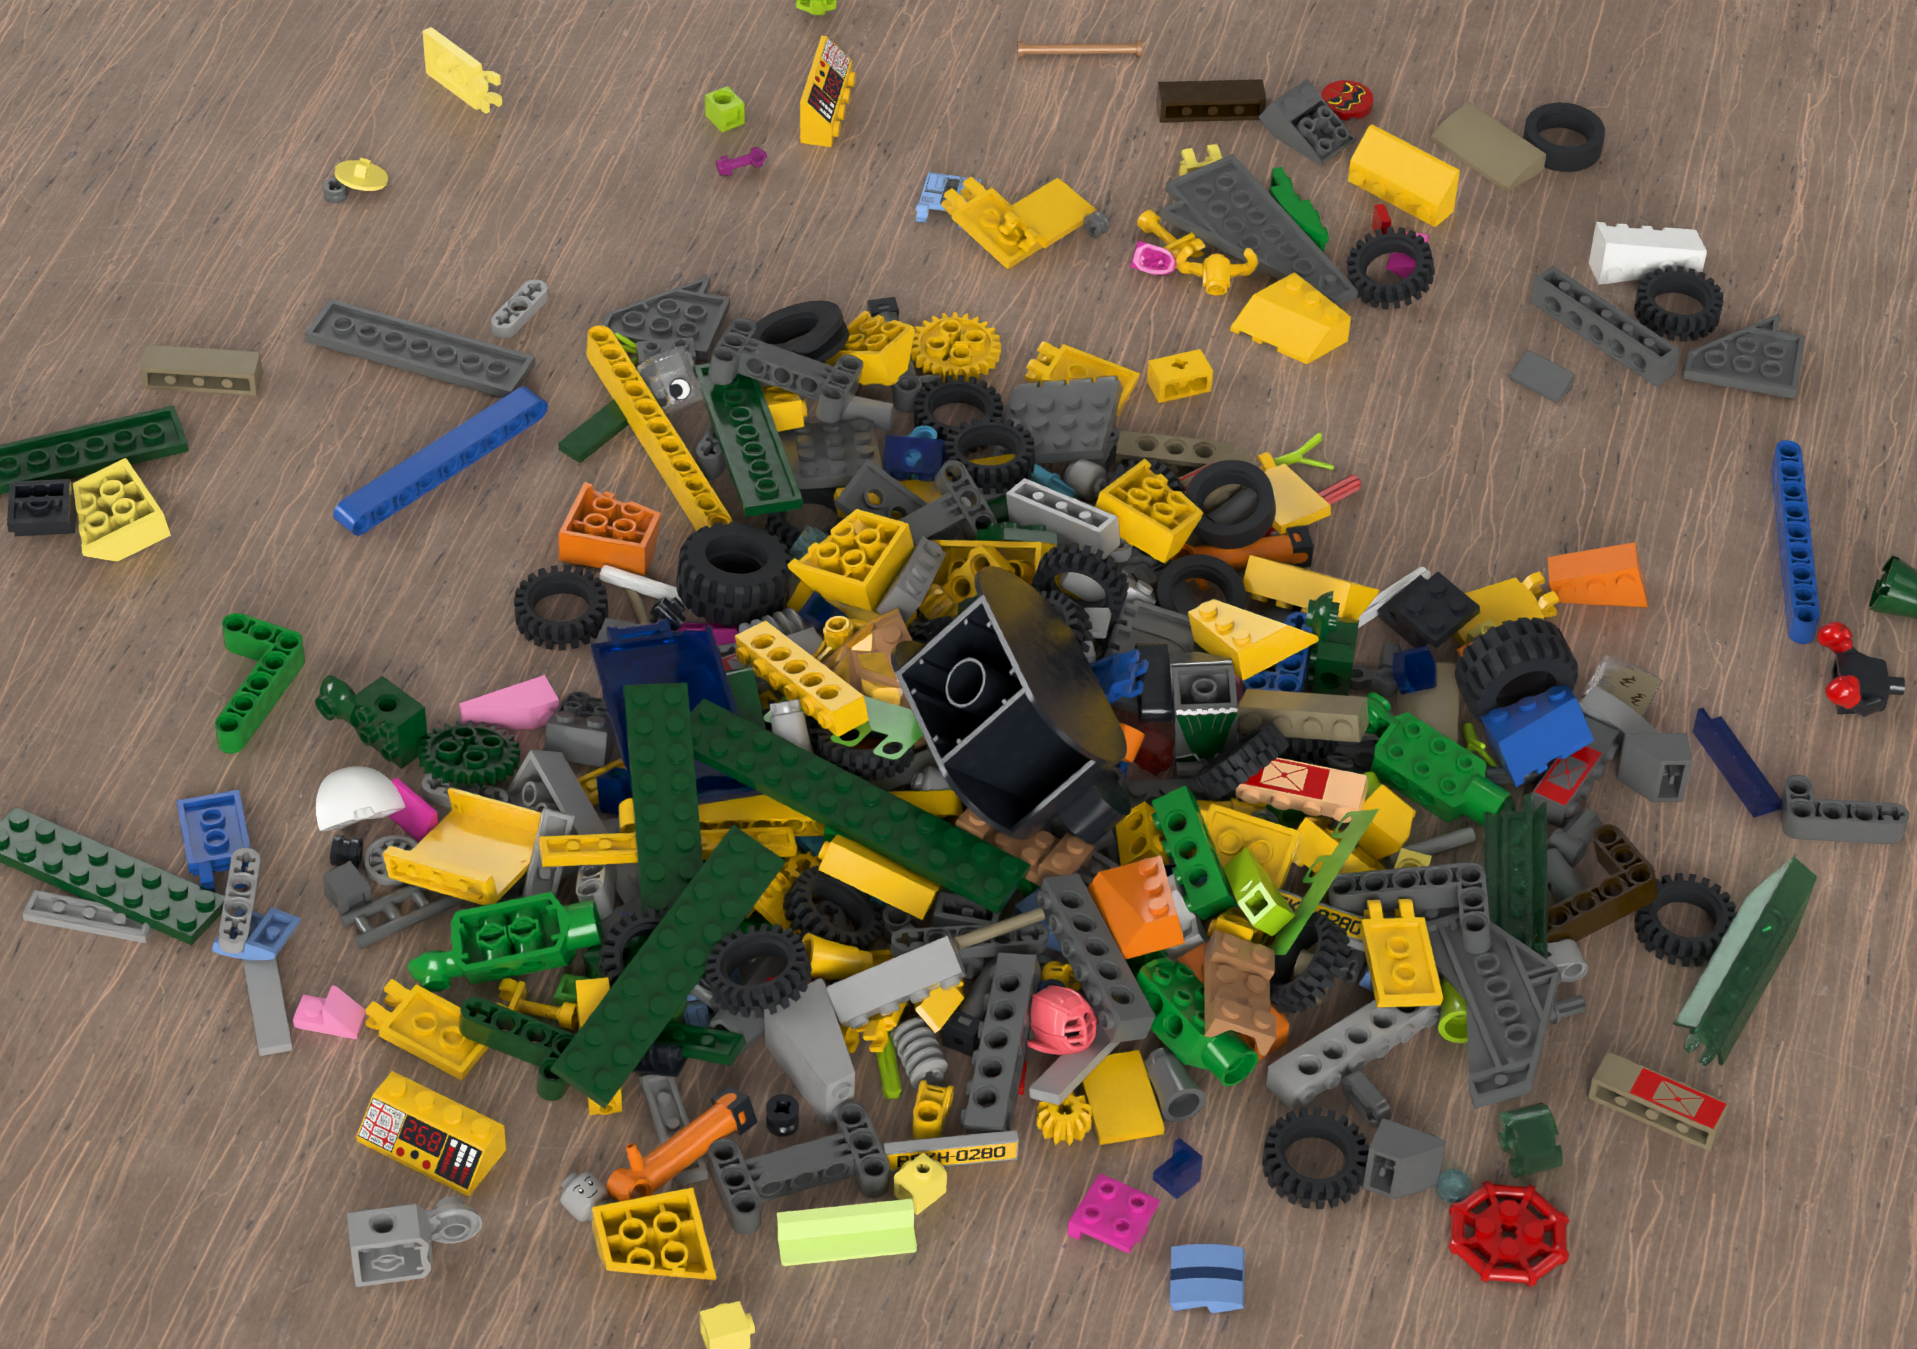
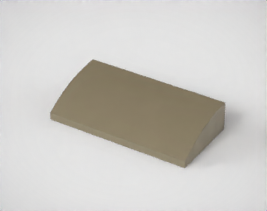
[1430,102,1546,192]
[1395,663,1460,744]

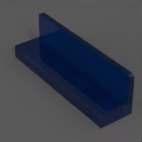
[1693,707,1782,818]

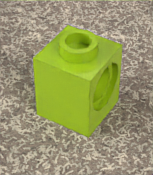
[705,86,745,133]

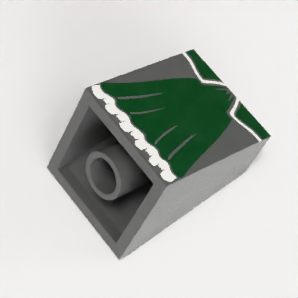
[1172,665,1238,762]

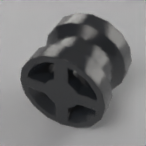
[330,834,363,869]
[766,1094,799,1137]

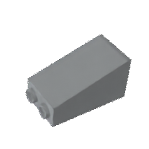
[764,978,855,1126]

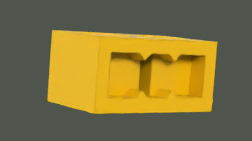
[761,385,807,432]
[943,545,1016,611]
[1116,801,1170,867]
[1207,906,1264,944]

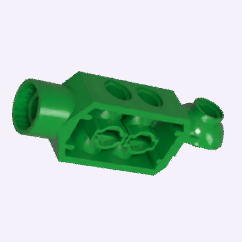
[1364,693,1511,830]
[407,892,603,992]
[1125,949,1258,1087]

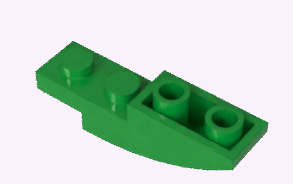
[1269,167,1329,253]

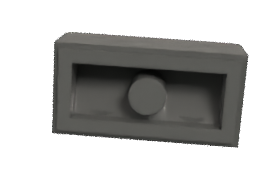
[1510,350,1574,403]

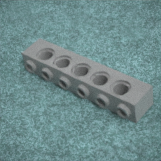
[1266,1000,1442,1111]

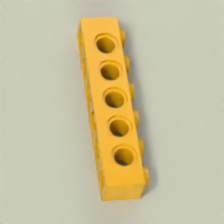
[735,620,869,737]

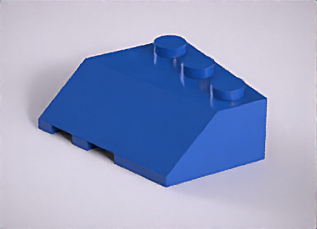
[1481,684,1594,787]

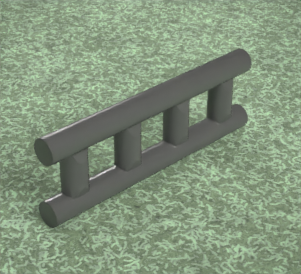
[340,884,467,949]

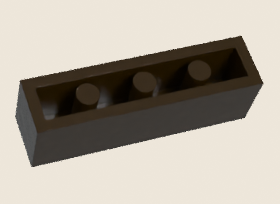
[1156,79,1267,123]

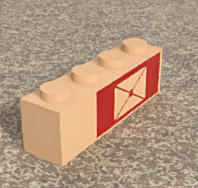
[1235,758,1368,823]

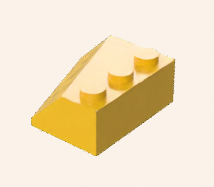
[1230,272,1351,364]
[823,311,915,386]
[1095,459,1203,563]
[787,509,915,611]
[1188,599,1319,681]
[1292,815,1388,877]
[592,1187,716,1280]

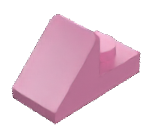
[293,985,367,1039]

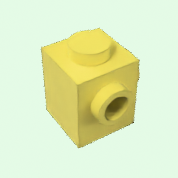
[894,1152,947,1215]
[700,1301,755,1349]

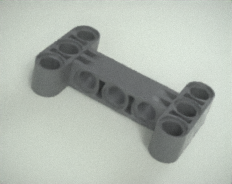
[708,318,863,423]
[844,460,997,591]
[709,1102,890,1235]

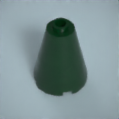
[1869,555,1917,619]

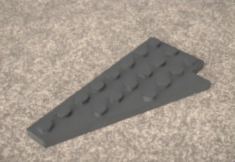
[1159,154,1358,307]

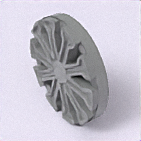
[364,835,418,886]

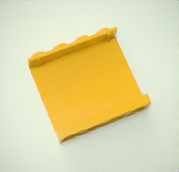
[383,787,541,906]

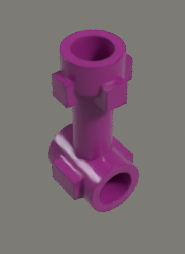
[715,146,767,177]

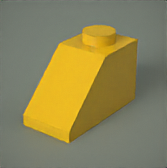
[914,978,965,1033]

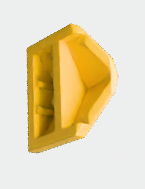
[1357,784,1416,860]

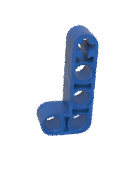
[1243,612,1312,695]

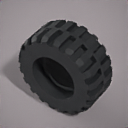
[676,522,793,627]
[1455,617,1578,723]

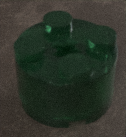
[1498,1103,1563,1178]

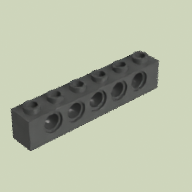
[1530,266,1680,387]
[1036,874,1155,1043]
[960,953,1042,1135]

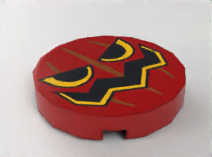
[1321,80,1373,121]

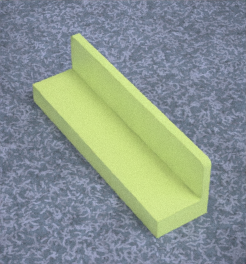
[777,1199,917,1266]

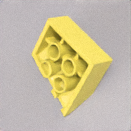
[73,458,171,562]

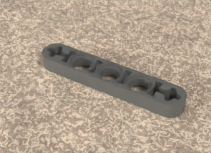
[890,922,1049,959]

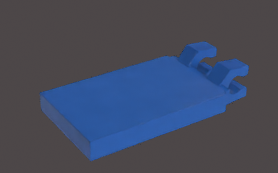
[1090,649,1149,704]
[176,790,251,892]

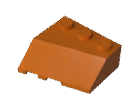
[559,482,661,576]
[1087,855,1185,959]

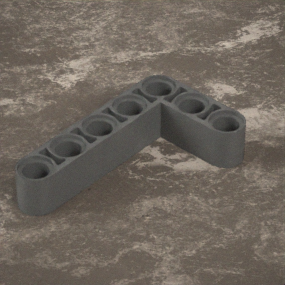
[1328,862,1492,954]

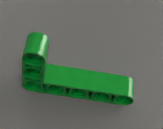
[215,613,305,754]

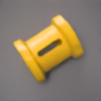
[1042,961,1082,991]

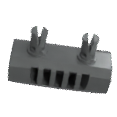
[690,930,787,1057]

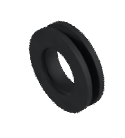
[754,300,849,363]

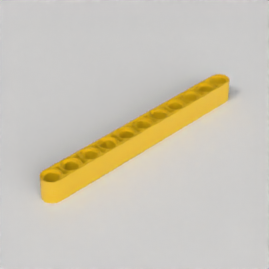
[586,325,733,531]
[618,790,963,837]

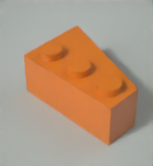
[1547,542,1648,608]

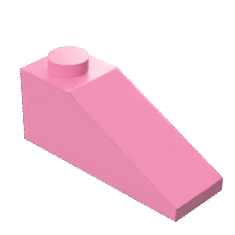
[459,675,559,730]

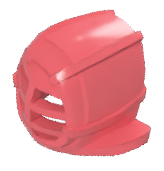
[1027,985,1098,1055]

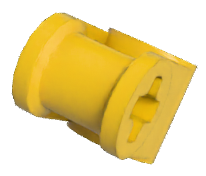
[912,1080,954,1140]

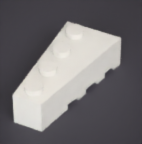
[1589,222,1707,285]

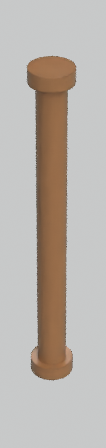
[1017,41,1143,57]

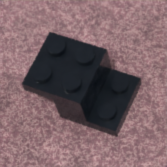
[7,479,76,537]
[1377,572,1480,651]

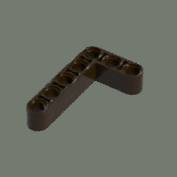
[1515,824,1658,948]

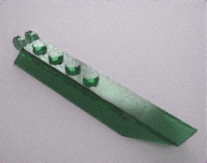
[1484,794,1548,959]
[1673,856,1817,1066]

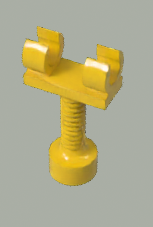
[1137,210,1205,269]
[496,978,578,1030]

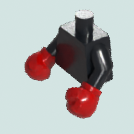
[1817,621,1905,717]

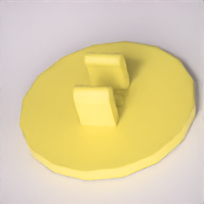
[334,158,388,191]

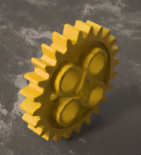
[911,312,1001,383]

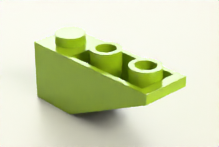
[1223,847,1296,937]

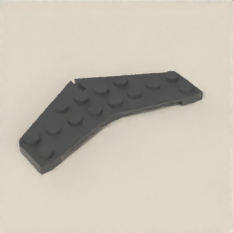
[1413,906,1560,1109]

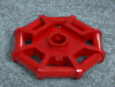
[1448,1180,1569,1287]

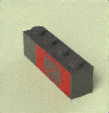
[1528,716,1620,828]

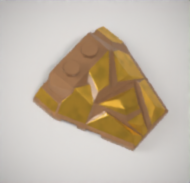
[818,607,913,725]

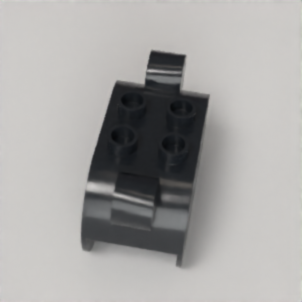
[891,566,1131,844]

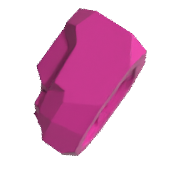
[1130,241,1176,276]

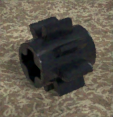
[649,597,686,631]

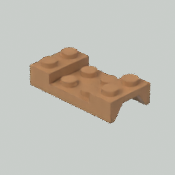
[955,808,1095,887]
[1204,930,1276,1056]

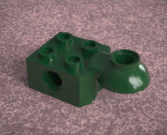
[1305,591,1359,696]
[315,675,427,769]

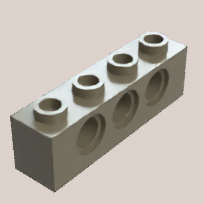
[1115,430,1234,478]

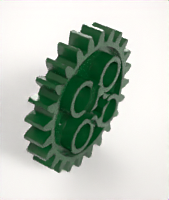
[419,721,520,788]

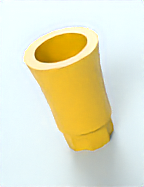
[802,933,873,981]

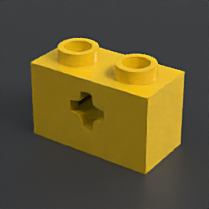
[1146,349,1213,403]

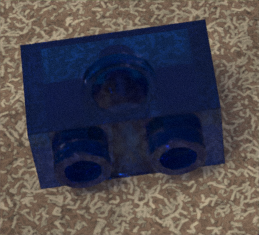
[883,435,945,482]

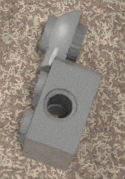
[347,1196,482,1287]

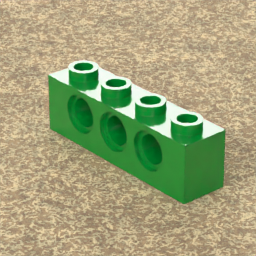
[1151,785,1237,920]

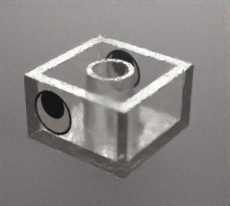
[637,345,704,417]

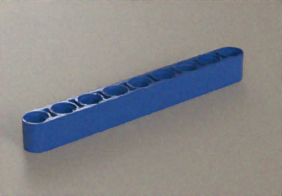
[333,386,548,536]
[1771,440,1820,644]

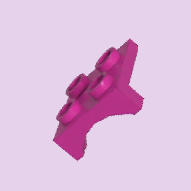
[1068,1173,1160,1254]

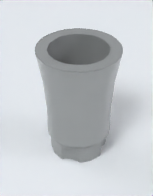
[770,699,815,754]

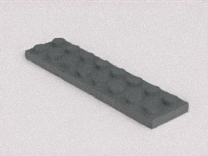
[305,299,535,398]

